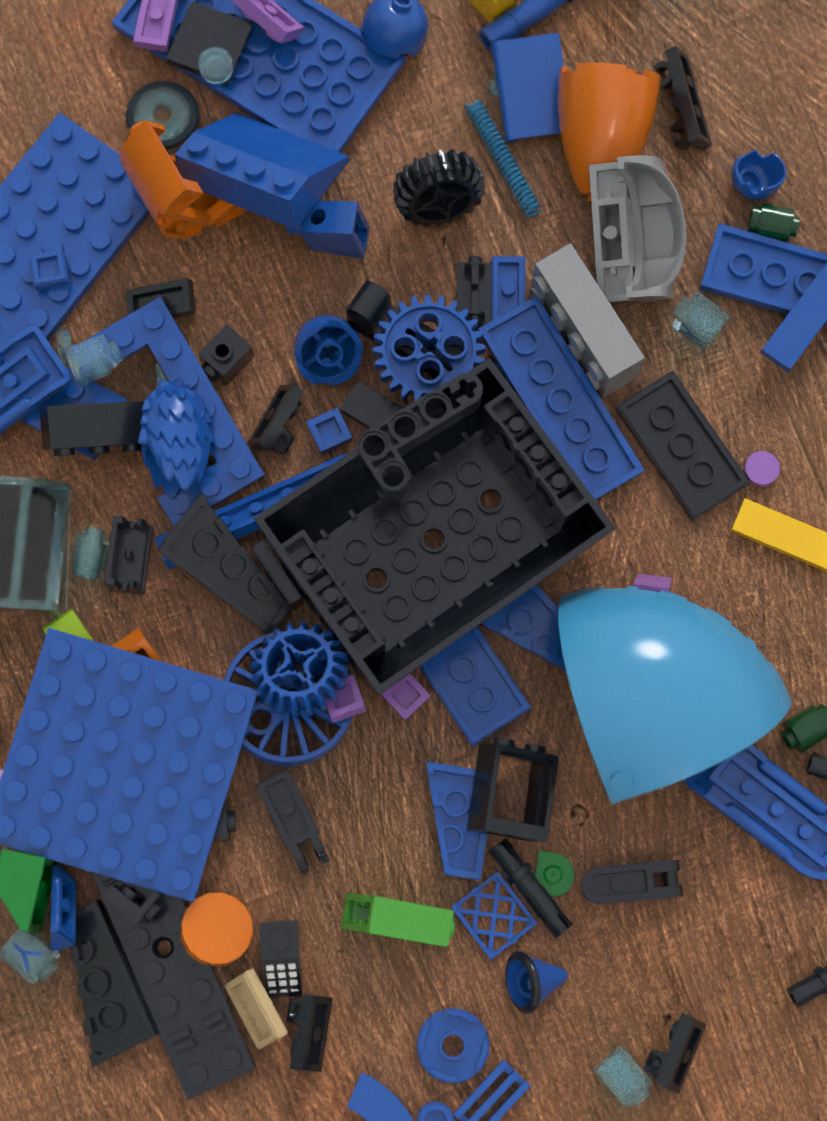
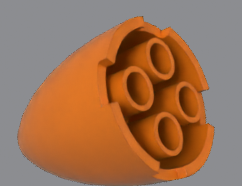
[558,62,661,203]

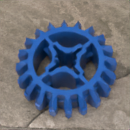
[251,621,349,718]

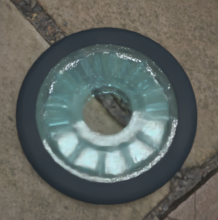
[126,81,199,150]

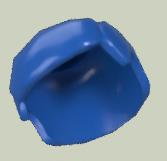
[731,150,787,201]

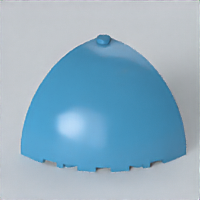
[558,586,792,804]

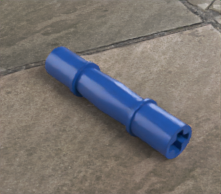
[479,0,574,53]

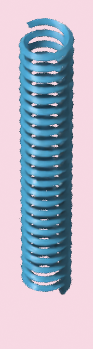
[464,100,541,217]

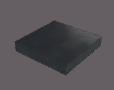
[166,1,254,86]

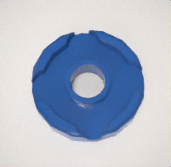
[417,1008,490,1083]

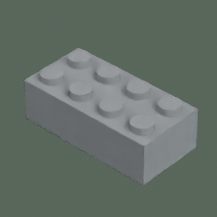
[530,243,645,398]

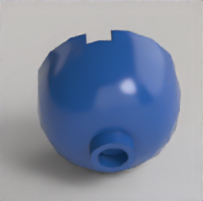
[360,0,429,59]
[294,315,363,386]

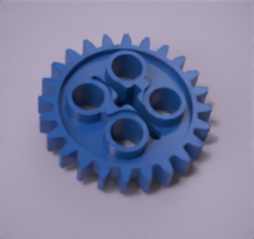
[373,294,486,401]

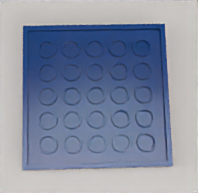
[0,628,258,902]

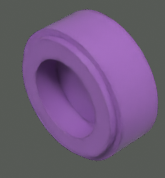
[743,451,780,487]

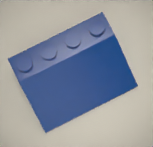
[175,113,350,229]

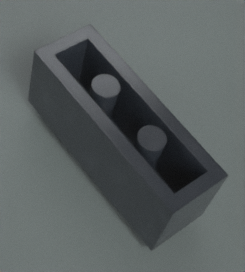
[39,401,145,456]

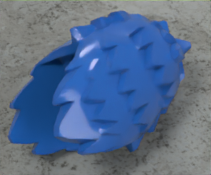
[138,378,214,498]

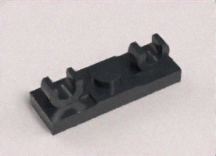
[654,46,712,151]

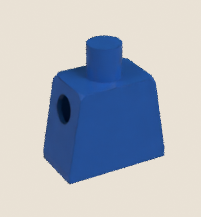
[286,201,370,259]

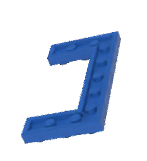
[71,297,265,526]

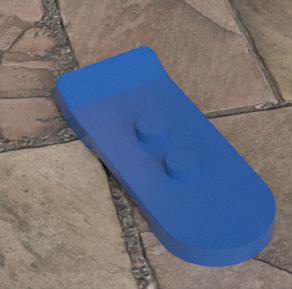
[0,325,71,435]
[685,744,827,880]

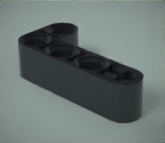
[346,281,463,379]
[357,373,483,499]

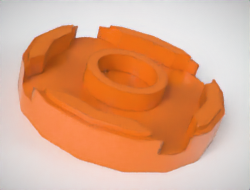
[180,892,253,966]

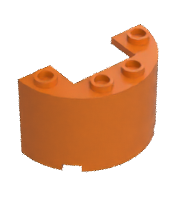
[119,120,247,239]

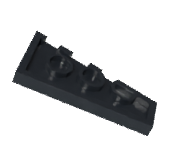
[156,494,291,635]
[70,900,160,1067]

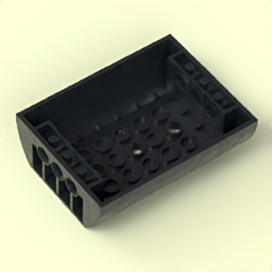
[254,358,616,696]

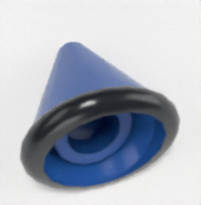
[505,951,568,1014]

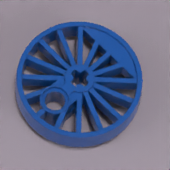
[224,631,354,767]

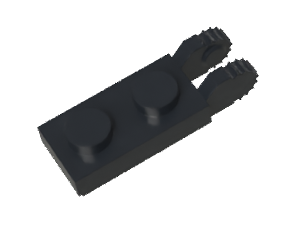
[256,769,330,874]

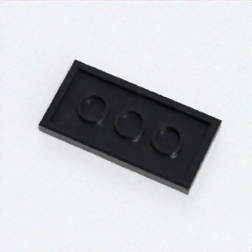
[615,371,751,521]

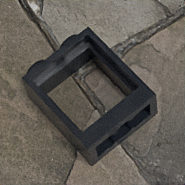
[467,738,559,842]

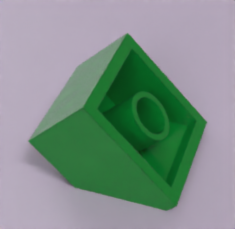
[0,849,58,933]

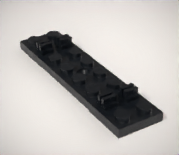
[91,872,256,1100]

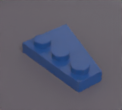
[480,585,567,673]
[426,761,487,881]

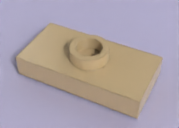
[224,968,288,1050]

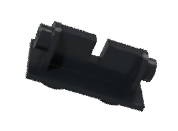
[457,256,491,329]

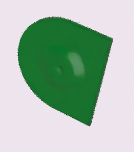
[535,850,575,897]

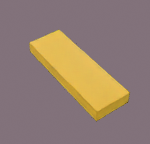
[730,498,827,572]

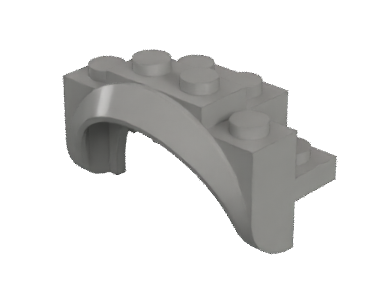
[589,155,686,303]

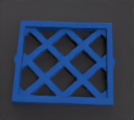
[451,871,538,960]

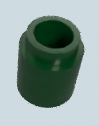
[748,203,800,242]
[780,704,827,753]

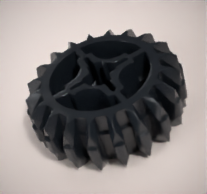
[393,149,485,228]

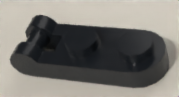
[581,860,683,904]

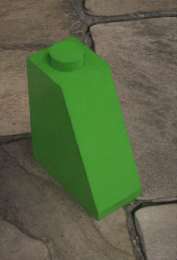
[340,893,455,947]

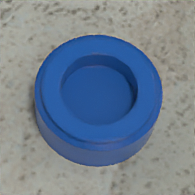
[417,1101,454,1121]

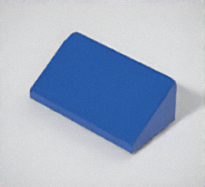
[51,865,77,951]

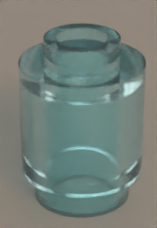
[70,527,110,580]

